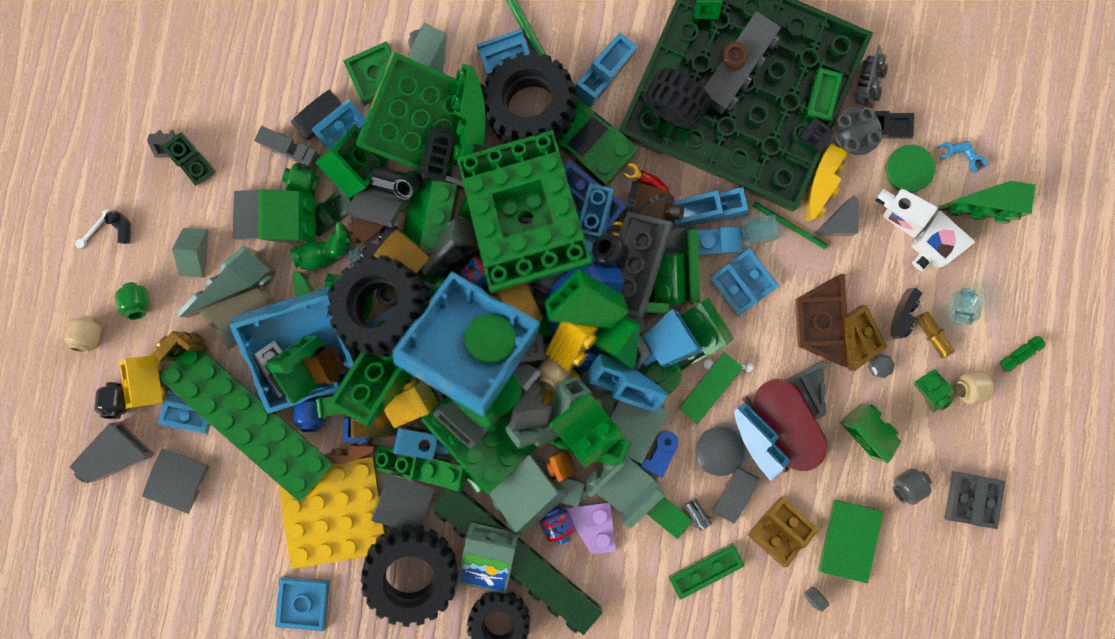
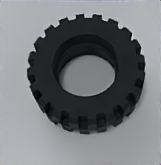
[482,52,577,144]
[327,255,431,357]
[361,524,458,627]

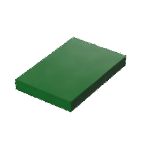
[818,499,883,583]

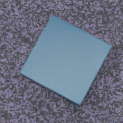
[275,576,330,631]

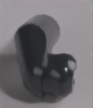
[104,211,131,244]

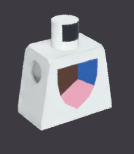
[875,188,937,238]
[912,210,975,272]

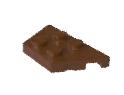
[795,274,848,367]

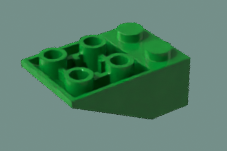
[939,181,1036,224]
[648,252,688,305]
[642,297,734,371]

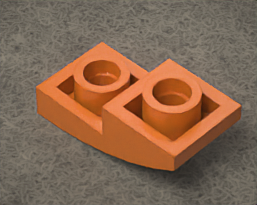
[546,449,576,482]

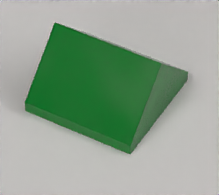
[593,316,640,369]

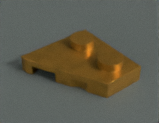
[844,305,888,371]

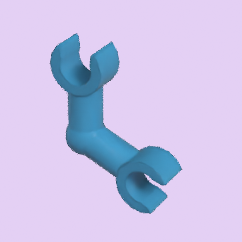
[937,141,988,173]

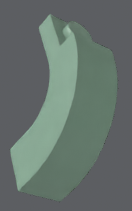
[505,376,591,449]

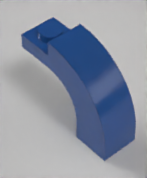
[545,265,624,333]

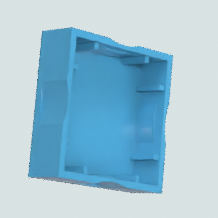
[393,272,540,417]
[229,286,357,414]

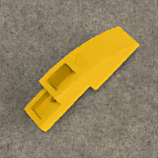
[805,143,851,222]

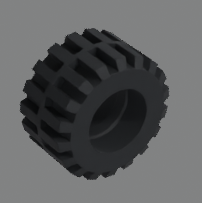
[642,68,712,129]
[467,591,530,639]

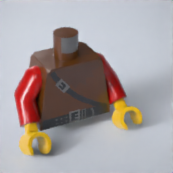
[611,163,684,237]

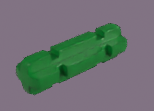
[1000,336,1046,372]

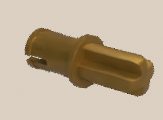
[917,311,955,358]

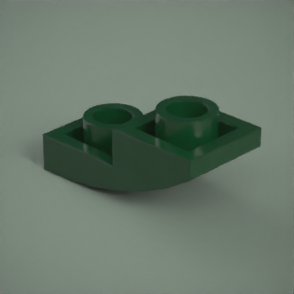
[161,132,216,186]

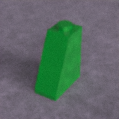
[544,269,629,328]

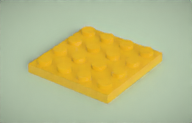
[278,456,386,569]

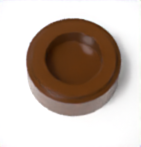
[722,42,748,70]

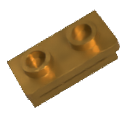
[153,331,208,361]

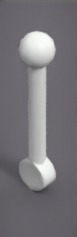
[75,209,112,249]
[703,359,754,373]

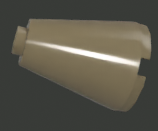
[200,288,273,350]

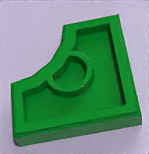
[343,41,392,105]

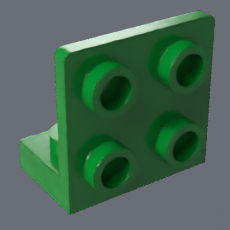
[266,336,323,404]
[550,393,625,468]

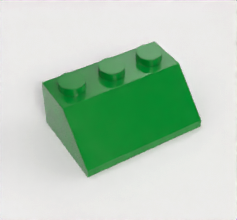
[402,180,460,255]

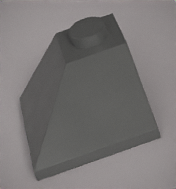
[422,219,479,275]

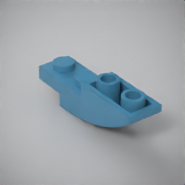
[567,183,614,274]

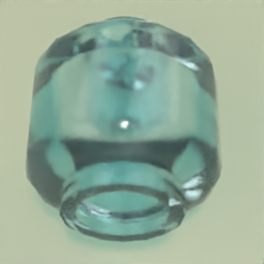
[947,288,983,326]

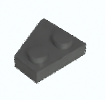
[785,361,826,420]

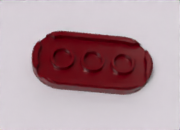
[754,378,828,471]

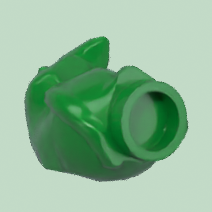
[290,221,350,271]

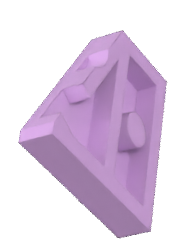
[564,502,616,554]

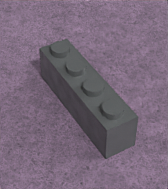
[704,11,781,114]

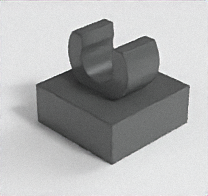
[147,130,176,157]

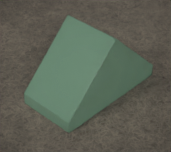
[172,228,209,277]

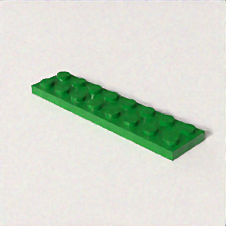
[159,348,335,503]

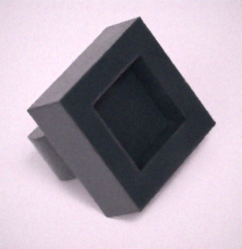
[799,118,834,153]

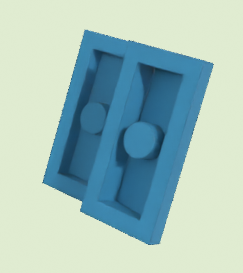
[312,99,365,148]
[710,248,779,316]

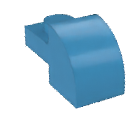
[698,227,742,255]

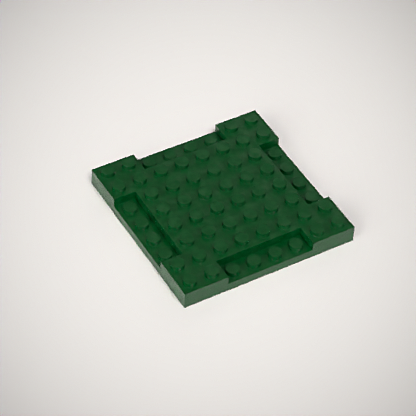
[619,0,873,212]

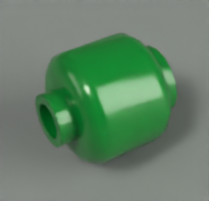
[282,163,320,194]
[115,282,151,320]

